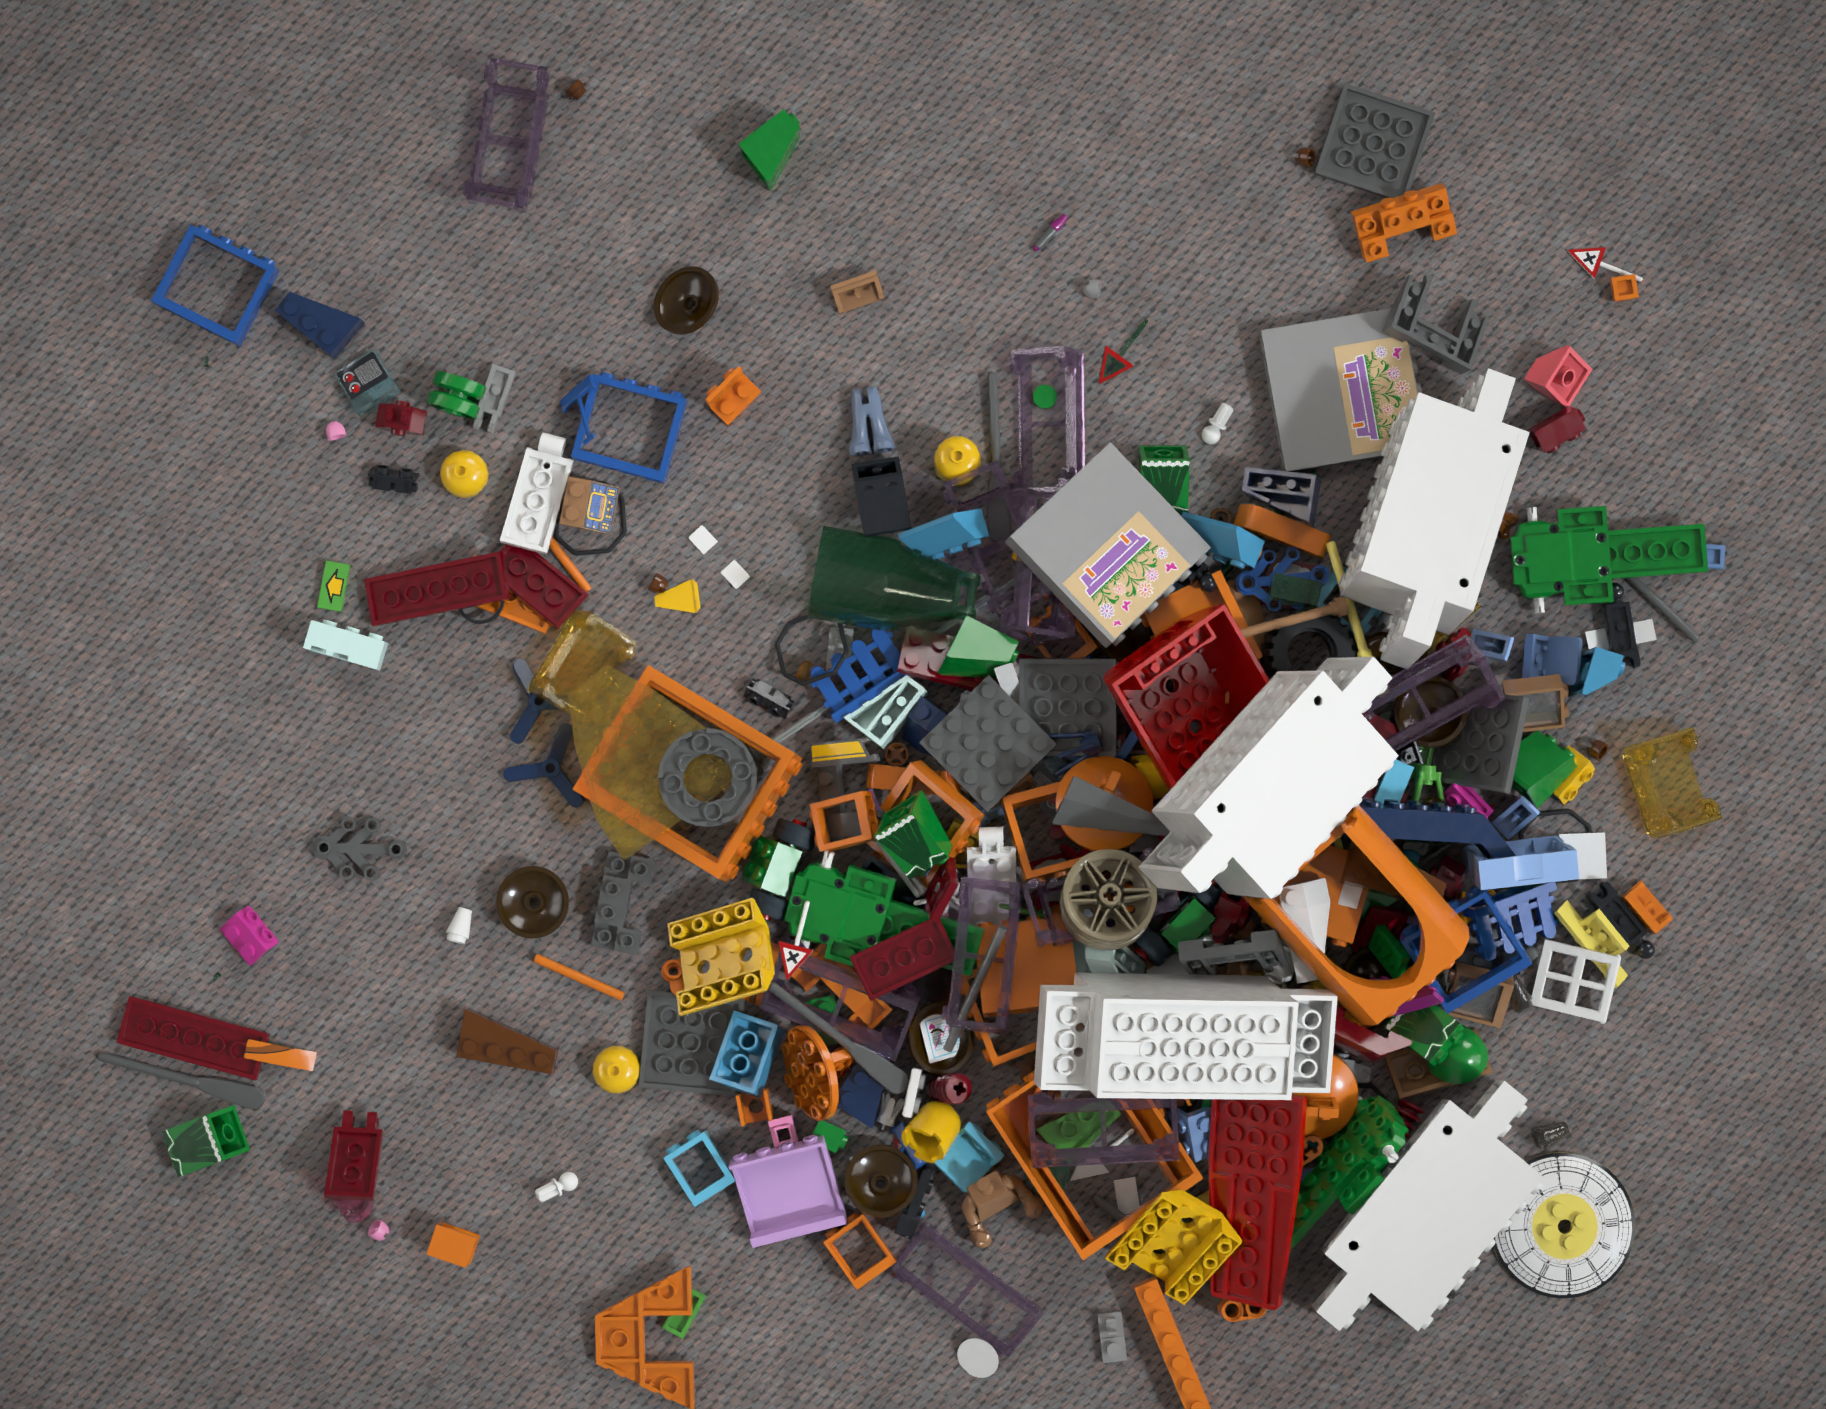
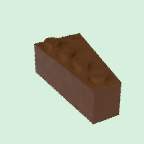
[1340,840,1446,902]
[456,1008,559,1074]

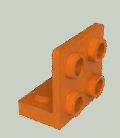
[705,366,762,426]

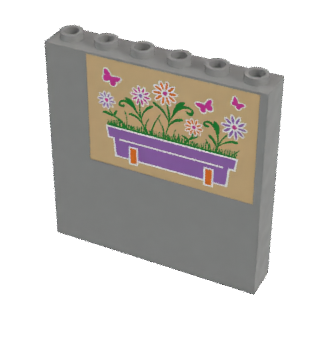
[1259,308,1422,472]
[1005,442,1211,648]

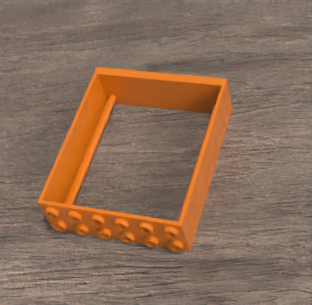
[572,665,803,882]

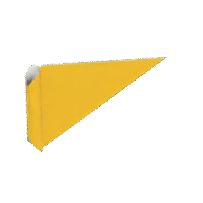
[654,579,700,613]

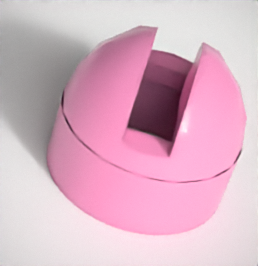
[326,421,346,441]
[368,1219,389,1241]

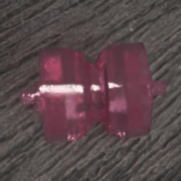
[331,1199,373,1223]

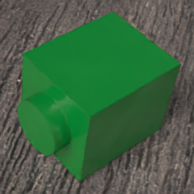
[813,1120,849,1153]

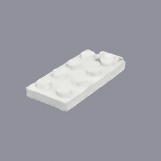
[500,432,574,555]
[967,827,1017,926]

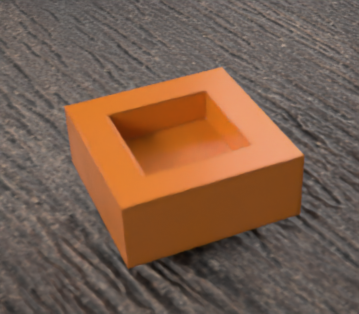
[1610,274,1639,302]

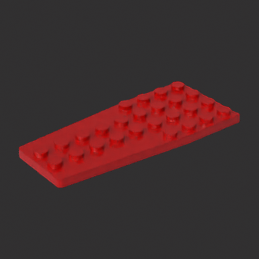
[1209,1094,1307,1310]

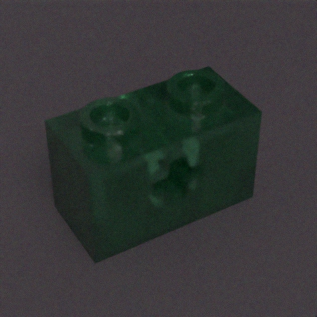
[1268,573,1322,608]

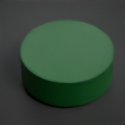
[1033,385,1057,410]

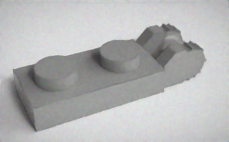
[473,364,516,435]

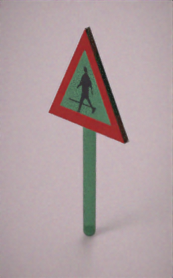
[1099,319,1148,384]

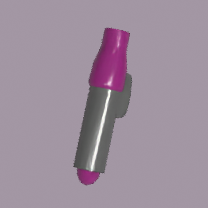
[1033,213,1069,251]

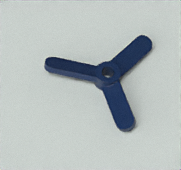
[510,659,588,744]
[503,723,584,808]

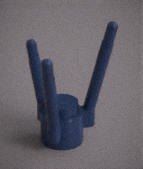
[1049,730,1103,776]

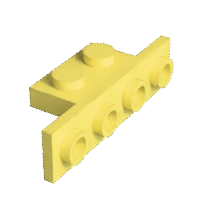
[1554,900,1629,988]

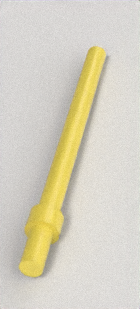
[1326,541,1373,657]

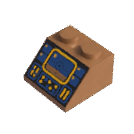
[559,477,620,535]

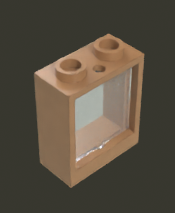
[1502,674,1569,732]
[1444,962,1514,1028]

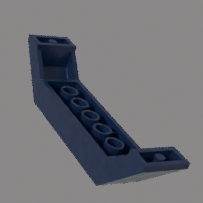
[1309,798,1516,863]

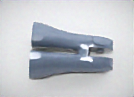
[849,386,895,456]

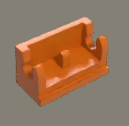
[1620,880,1673,934]

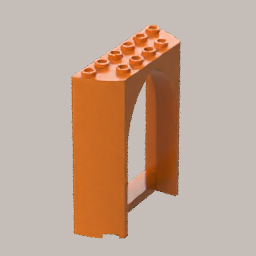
[1242,805,1470,1025]
[986,1070,1204,1260]

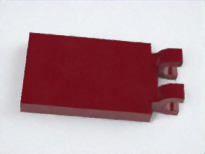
[324,1110,383,1201]

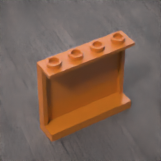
[1140,570,1263,688]
[1257,845,1368,948]
[977,913,1076,1018]

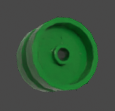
[426,371,486,420]

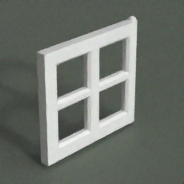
[1530,939,1621,1024]

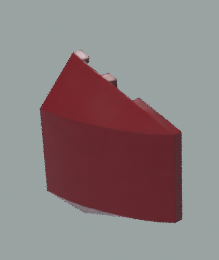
[1334,1005,1412,1063]

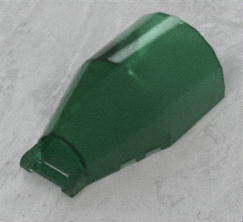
[807,526,981,630]

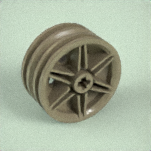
[1059,849,1157,951]

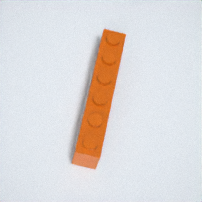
[1133,1276,1211,1409]

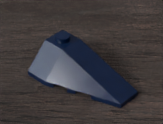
[902,696,949,755]

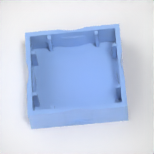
[1461,835,1579,890]

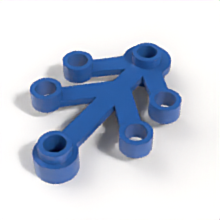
[1235,547,1330,612]

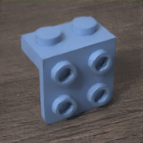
[1522,634,1582,685]
[1165,1103,1211,1162]

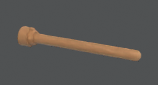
[1240,596,1349,638]

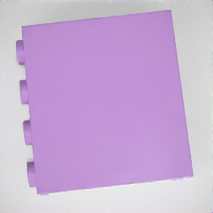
[728,1135,847,1248]

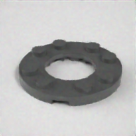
[658,728,757,827]

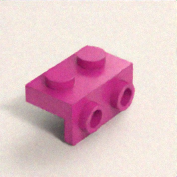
[1443,783,1493,819]
[220,906,279,966]

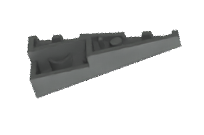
[1051,776,1170,836]

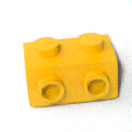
[1552,745,1595,805]

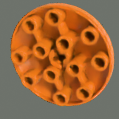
[1055,756,1153,851]
[781,1025,854,1121]
[1292,1054,1358,1141]

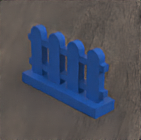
[810,626,909,723]
[1462,882,1559,961]

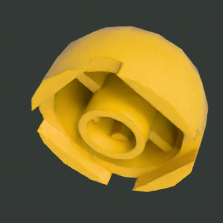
[440,450,489,498]
[592,1046,641,1094]

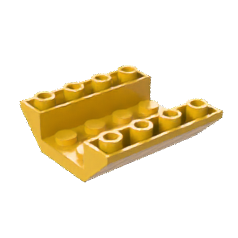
[667,898,775,1016]
[1105,1189,1242,1305]

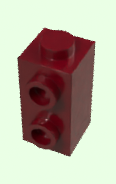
[1527,406,1586,453]

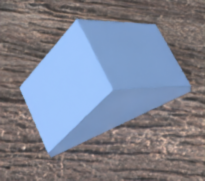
[1468,629,1514,663]
[1492,795,1540,840]

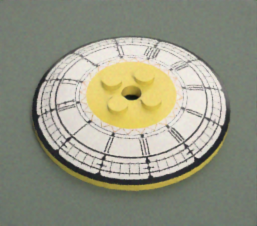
[1493,1152,1635,1298]

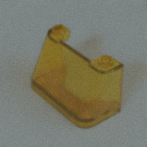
[529,610,637,724]
[1623,727,1722,839]

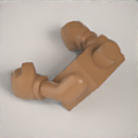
[962,1171,1044,1248]

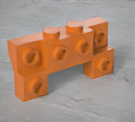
[1351,183,1457,263]
[792,943,893,1043]

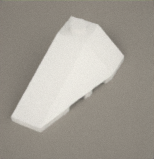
[1279,878,1330,984]

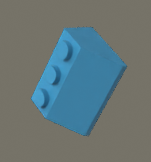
[898,509,989,561]
[1181,512,1265,569]
[1569,647,1625,699]
[709,1011,784,1098]

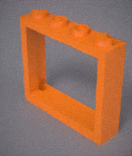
[867,760,985,889]
[1001,781,1082,885]
[955,968,1037,1067]

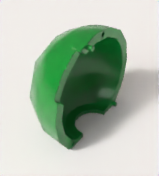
[1427,1025,1489,1084]

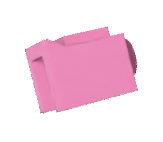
[768,1114,799,1148]

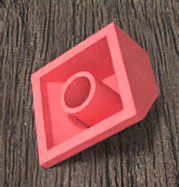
[1524,345,1592,408]

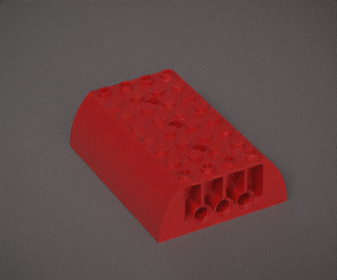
[1103,604,1270,791]

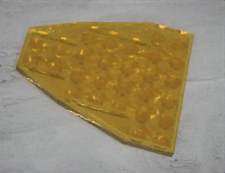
[568,665,732,860]

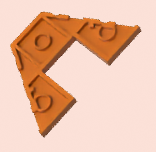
[595,1265,695,1409]

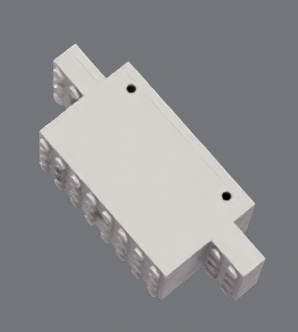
[1338,368,1530,669]
[1139,657,1399,899]
[1034,972,1337,1100]
[1312,1081,1543,1331]

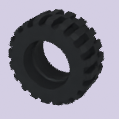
[1260,608,1357,679]

